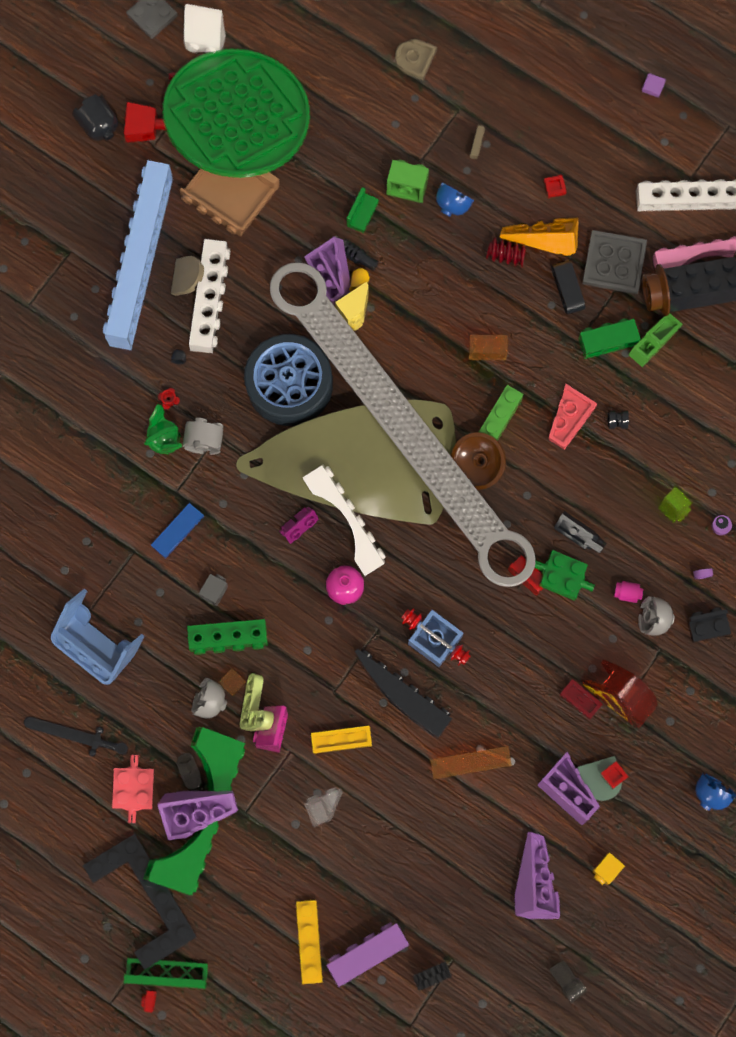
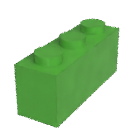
[479,385,524,440]

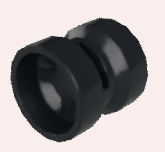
[607,410,629,429]

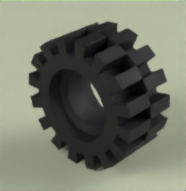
[412,961,452,991]

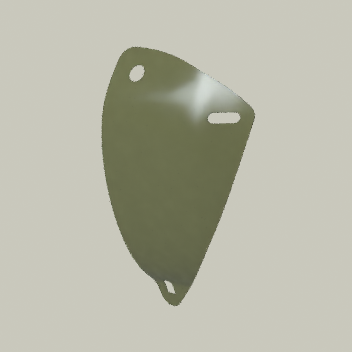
[236,400,456,525]

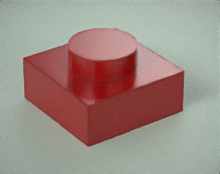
[544,175,566,198]
[600,761,628,790]
[141,990,157,1012]

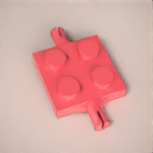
[112,755,154,823]

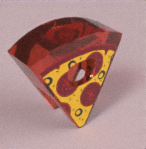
[582,660,657,729]

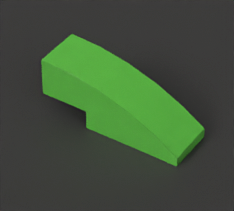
[629,313,683,367]

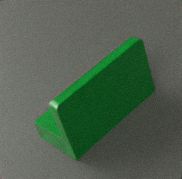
[347,187,379,233]

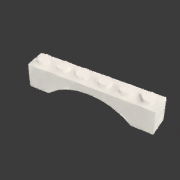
[303,464,386,576]

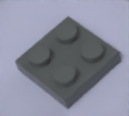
[126,0,178,39]

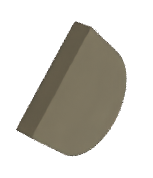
[395,39,437,80]
[171,256,204,296]

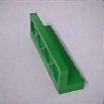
[124,958,208,989]

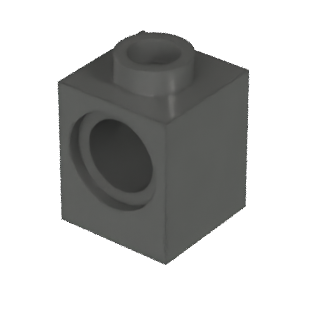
[199,574,228,606]

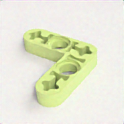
[240,673,274,731]

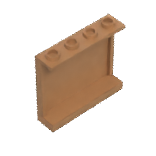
[180,169,280,237]

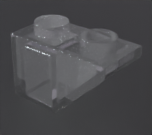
[304,787,342,828]

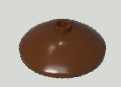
[451,432,506,490]

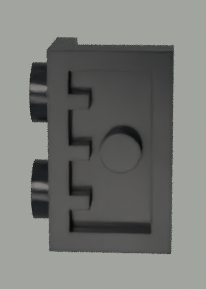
[687,607,731,643]

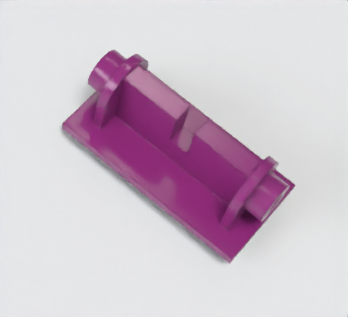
[279,506,319,544]

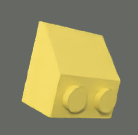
[335,282,368,331]

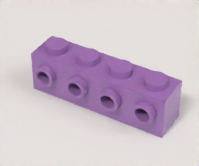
[327,923,409,987]

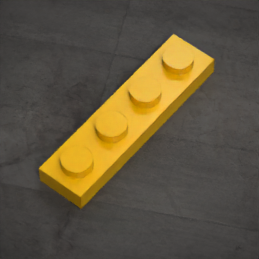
[296,900,322,984]

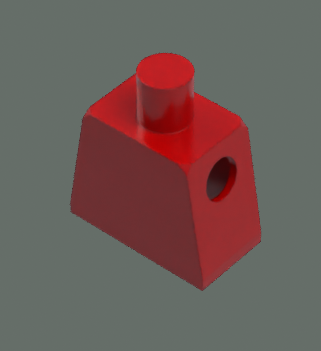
[124,102,166,142]

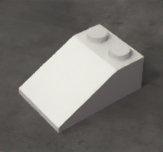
[184,4,225,53]

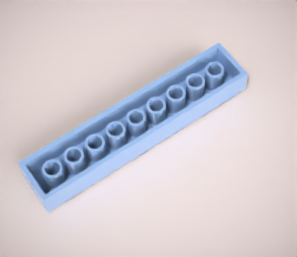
[103,160,173,350]

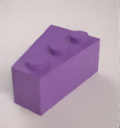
[305,237,351,306]
[538,752,600,825]

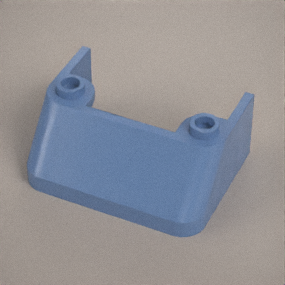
[51,589,145,685]

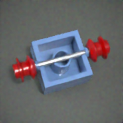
[401,608,471,667]

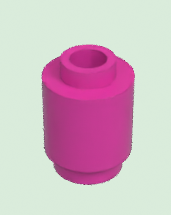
[614,581,643,603]

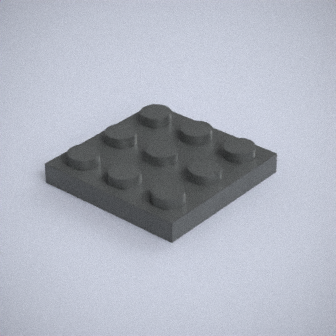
[582,230,647,294]

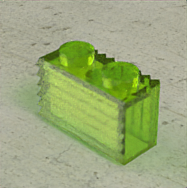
[658,487,692,523]

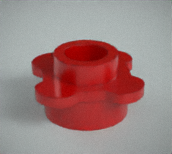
[158,388,180,410]

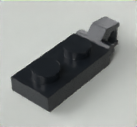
[553,511,607,553]

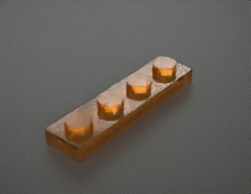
[430,746,512,779]

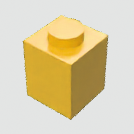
[592,852,624,885]

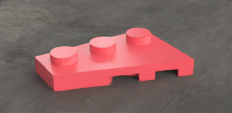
[549,384,597,450]

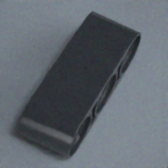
[551,260,585,314]

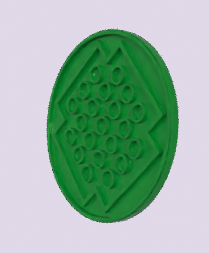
[163,49,310,178]

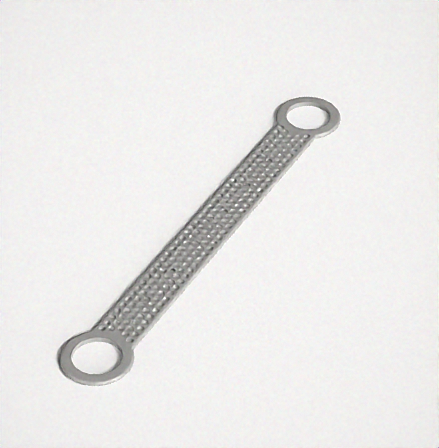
[270,263,535,587]

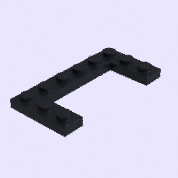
[83,834,197,970]

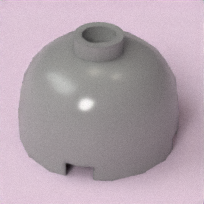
[638,596,674,636]
[191,678,227,719]

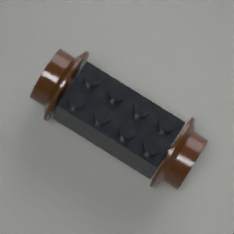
[642,251,736,316]

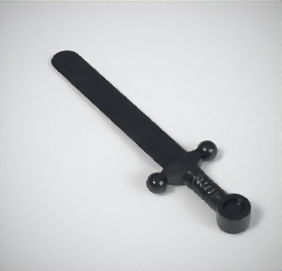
[24,717,129,757]

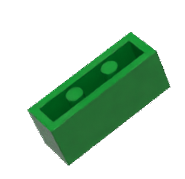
[578,318,641,359]

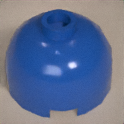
[436,183,474,217]
[695,773,736,811]

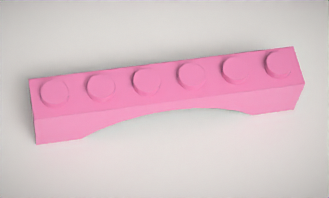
[653,237,736,269]

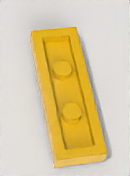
[311,726,372,754]

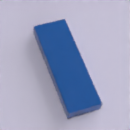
[151,503,204,559]

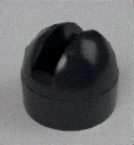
[171,349,186,365]

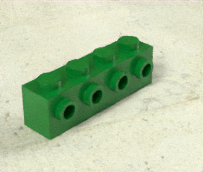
[187,619,268,655]

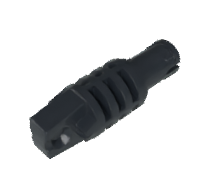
[335,236,379,271]

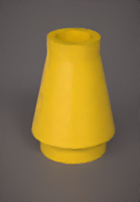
[349,268,369,292]

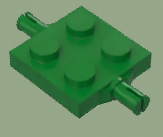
[534,550,595,601]

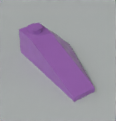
[158,791,238,840]
[515,832,560,919]

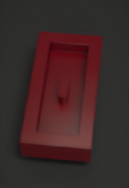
[560,679,602,720]

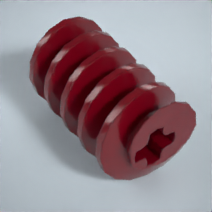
[486,237,526,268]

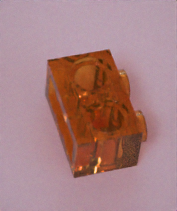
[469,335,508,360]

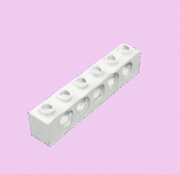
[636,179,736,211]
[189,239,230,353]

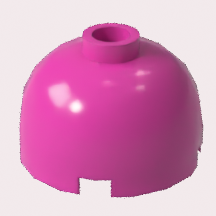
[326,566,364,605]

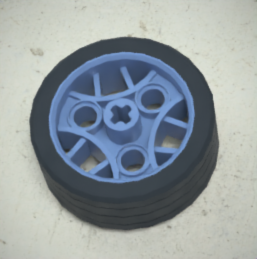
[244,334,333,426]

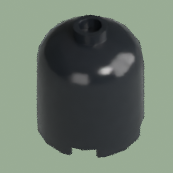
[72,94,118,141]

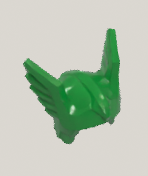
[144,404,182,454]

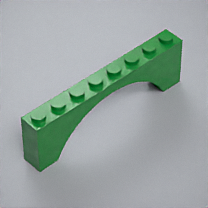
[143,727,245,896]

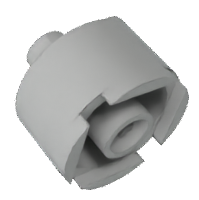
[182,418,223,455]

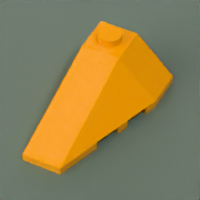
[500,218,578,256]

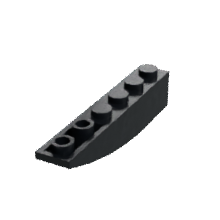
[355,649,452,740]

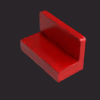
[508,555,543,596]

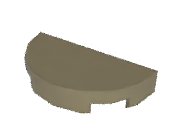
[470,125,485,159]

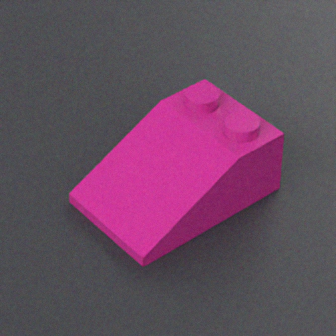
[253,706,288,753]

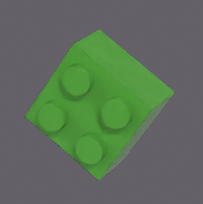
[387,160,429,203]

